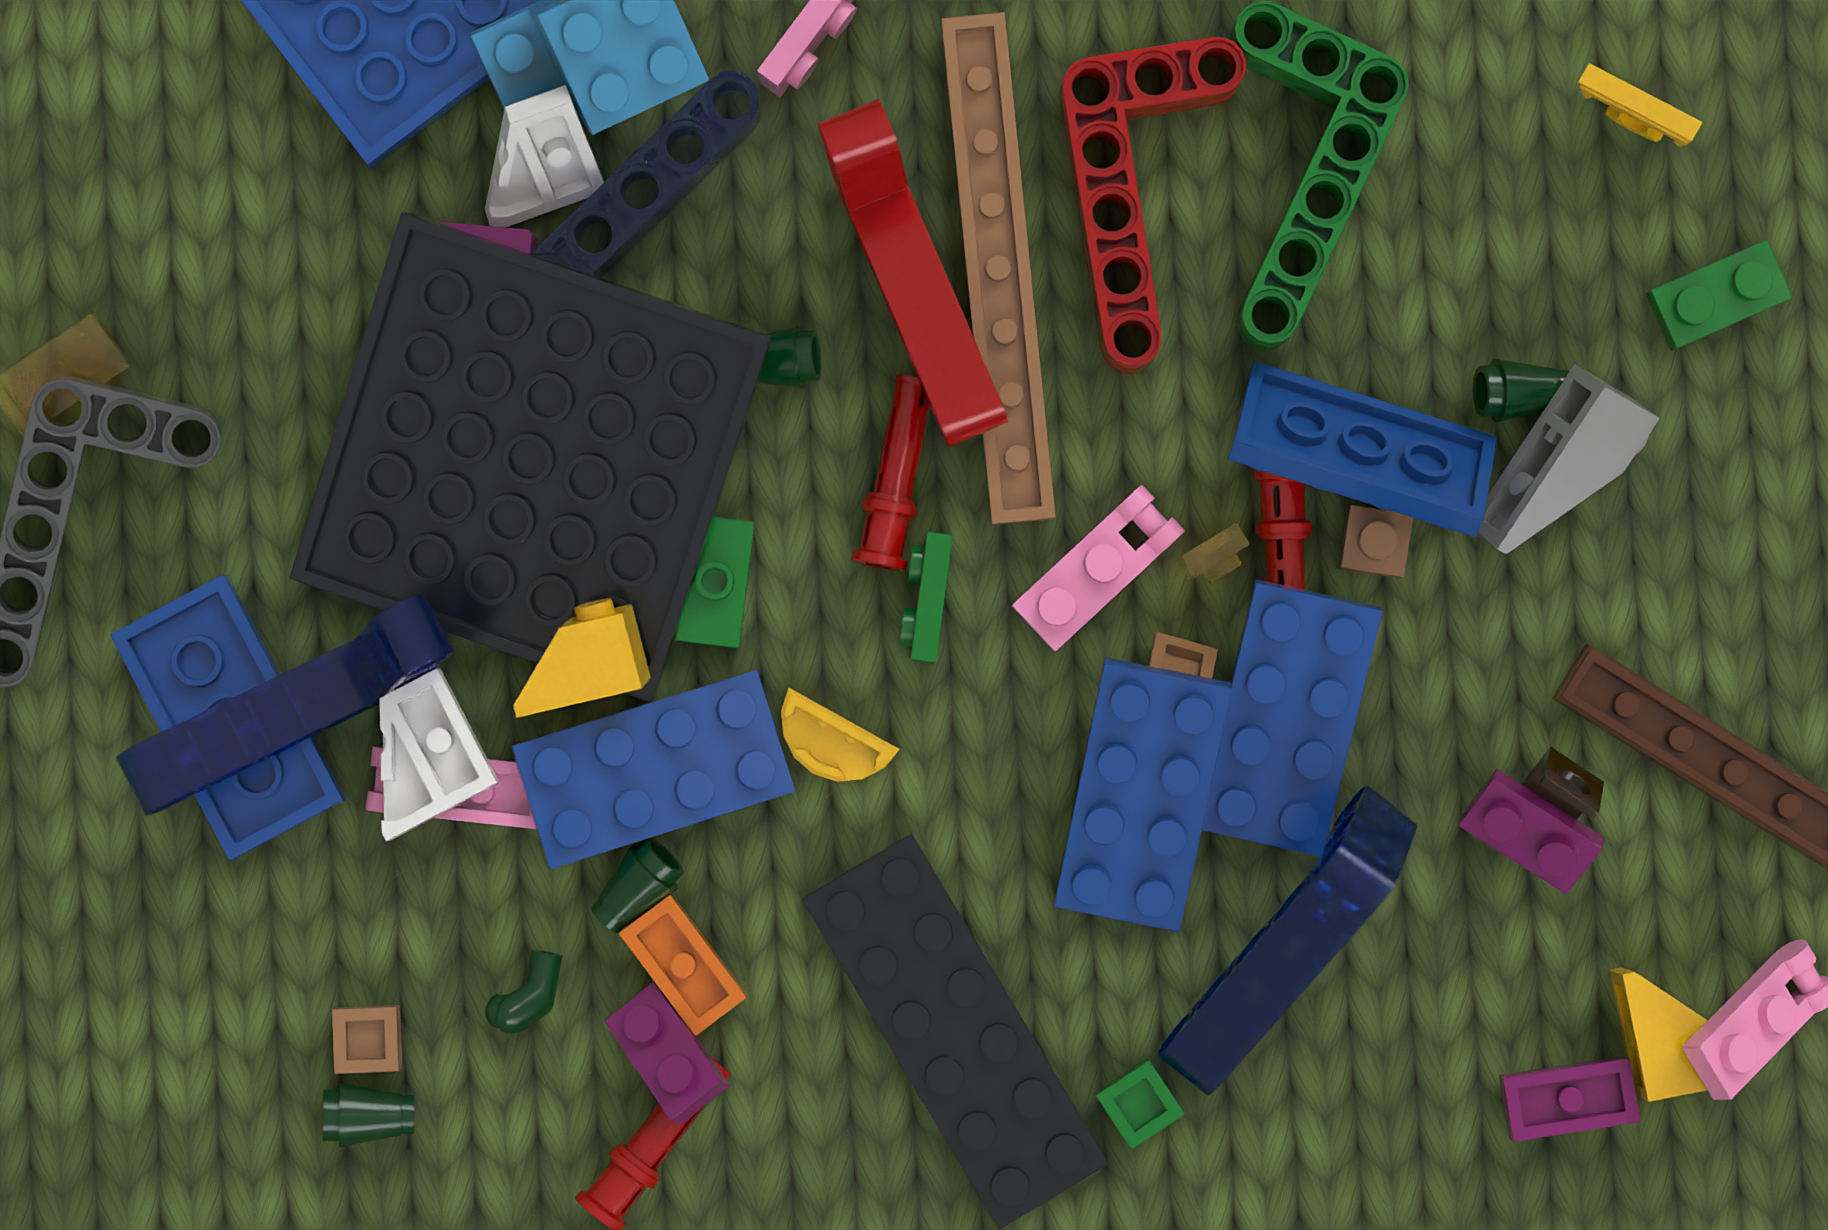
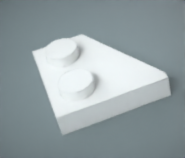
[485,85,607,228]
[380,668,500,841]

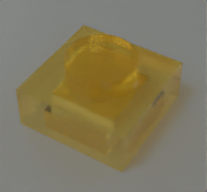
[1177,523,1250,583]

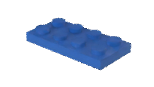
[1228,361,1497,537]
[110,574,347,861]
[1202,579,1383,857]
[1054,657,1232,932]
[511,670,795,870]

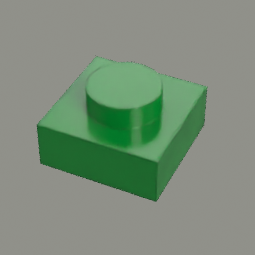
[1095,1058,1185,1150]

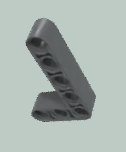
[0,375,221,687]

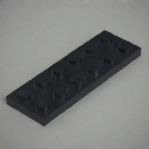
[802,833,1109,1230]

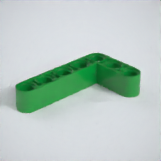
[1229,0,1409,350]

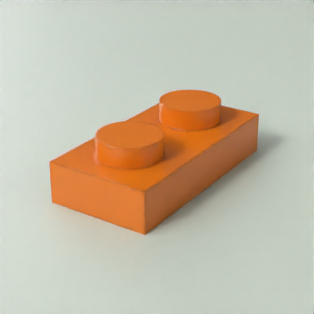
[619,894,748,1036]

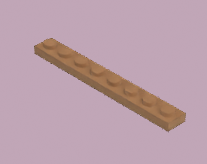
[941,12,1056,525]

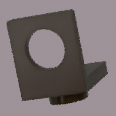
[1522,746,1604,820]

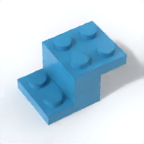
[469,0,709,135]

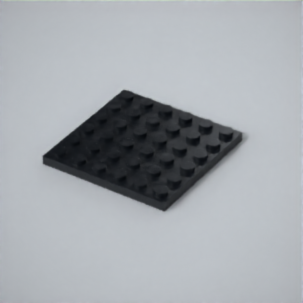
[289,212,773,702]

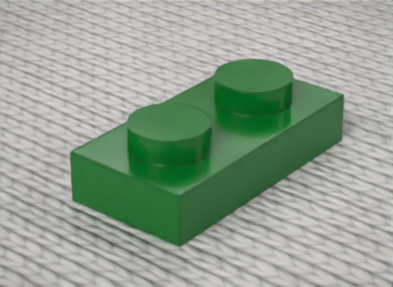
[1646,240,1793,351]
[899,532,953,664]

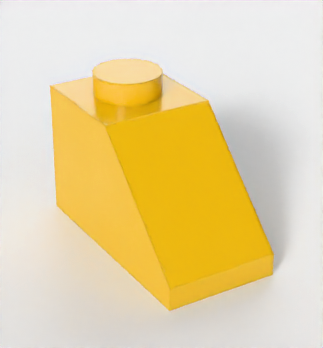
[513,598,651,718]
[1609,967,1708,1102]

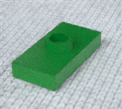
[676,517,756,649]

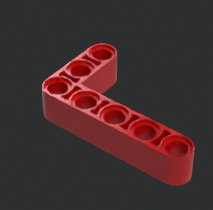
[1060,37,1246,373]
[817,99,1008,447]

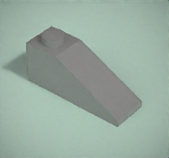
[1478,364,1660,554]

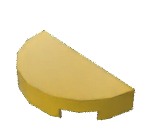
[1578,63,1703,147]
[781,688,900,782]

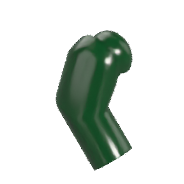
[485,950,563,1034]

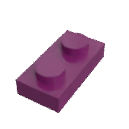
[1459,769,1605,895]
[604,982,730,1125]
[1499,1056,1640,1142]

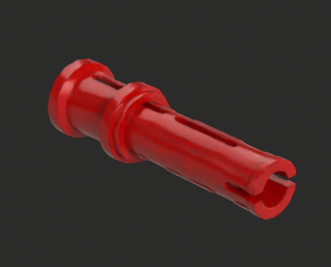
[850,375,930,572]
[1253,470,1313,590]
[575,1056,732,1230]

